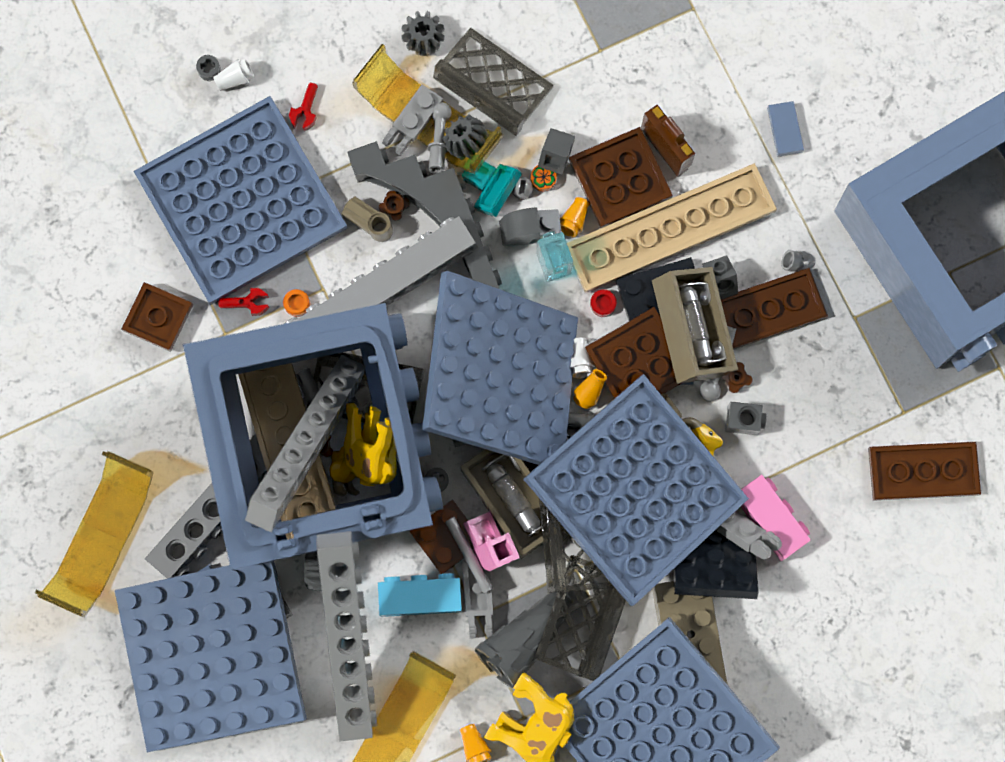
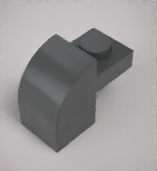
[499,207,562,246]

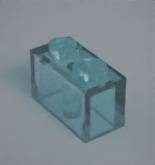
[536,231,573,282]

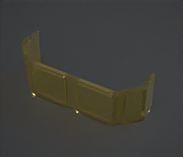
[352,44,503,174]
[35,451,154,617]
[352,651,457,762]

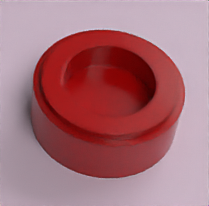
[590,289,617,317]

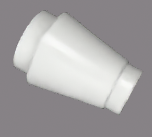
[214,59,254,91]
[570,338,595,379]

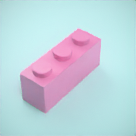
[740,475,811,561]

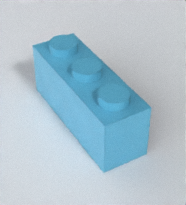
[378,573,462,617]

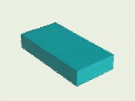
[473,164,522,217]

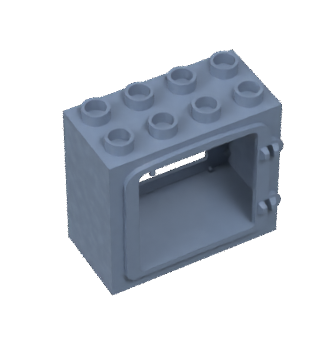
[834,91,1005,372]
[183,303,443,570]

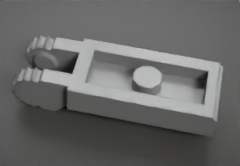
[382,85,443,156]
[716,511,782,560]
[462,562,493,639]

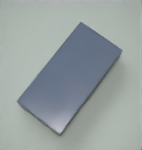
[767,101,804,157]

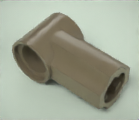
[341,196,393,242]

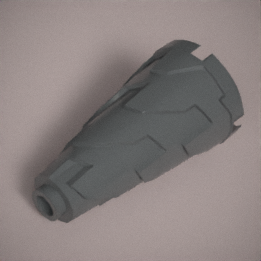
[475,591,572,689]

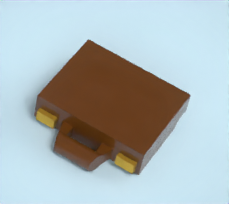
[641,104,696,177]

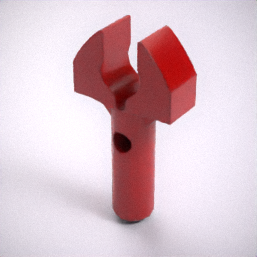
[289,82,318,131]
[218,288,269,316]

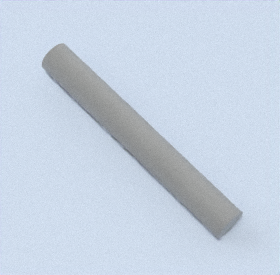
[445,517,493,594]

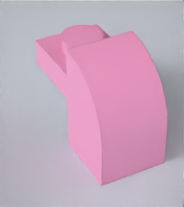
[463,512,520,571]

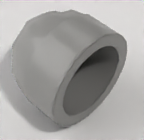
[512,177,533,200]
[781,250,804,272]

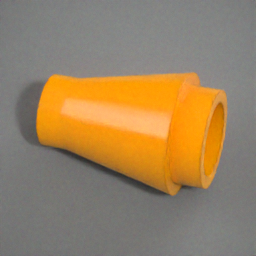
[560,197,590,237]
[573,369,607,409]
[460,724,492,762]

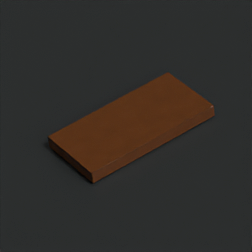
[721,268,828,350]
[868,441,981,501]

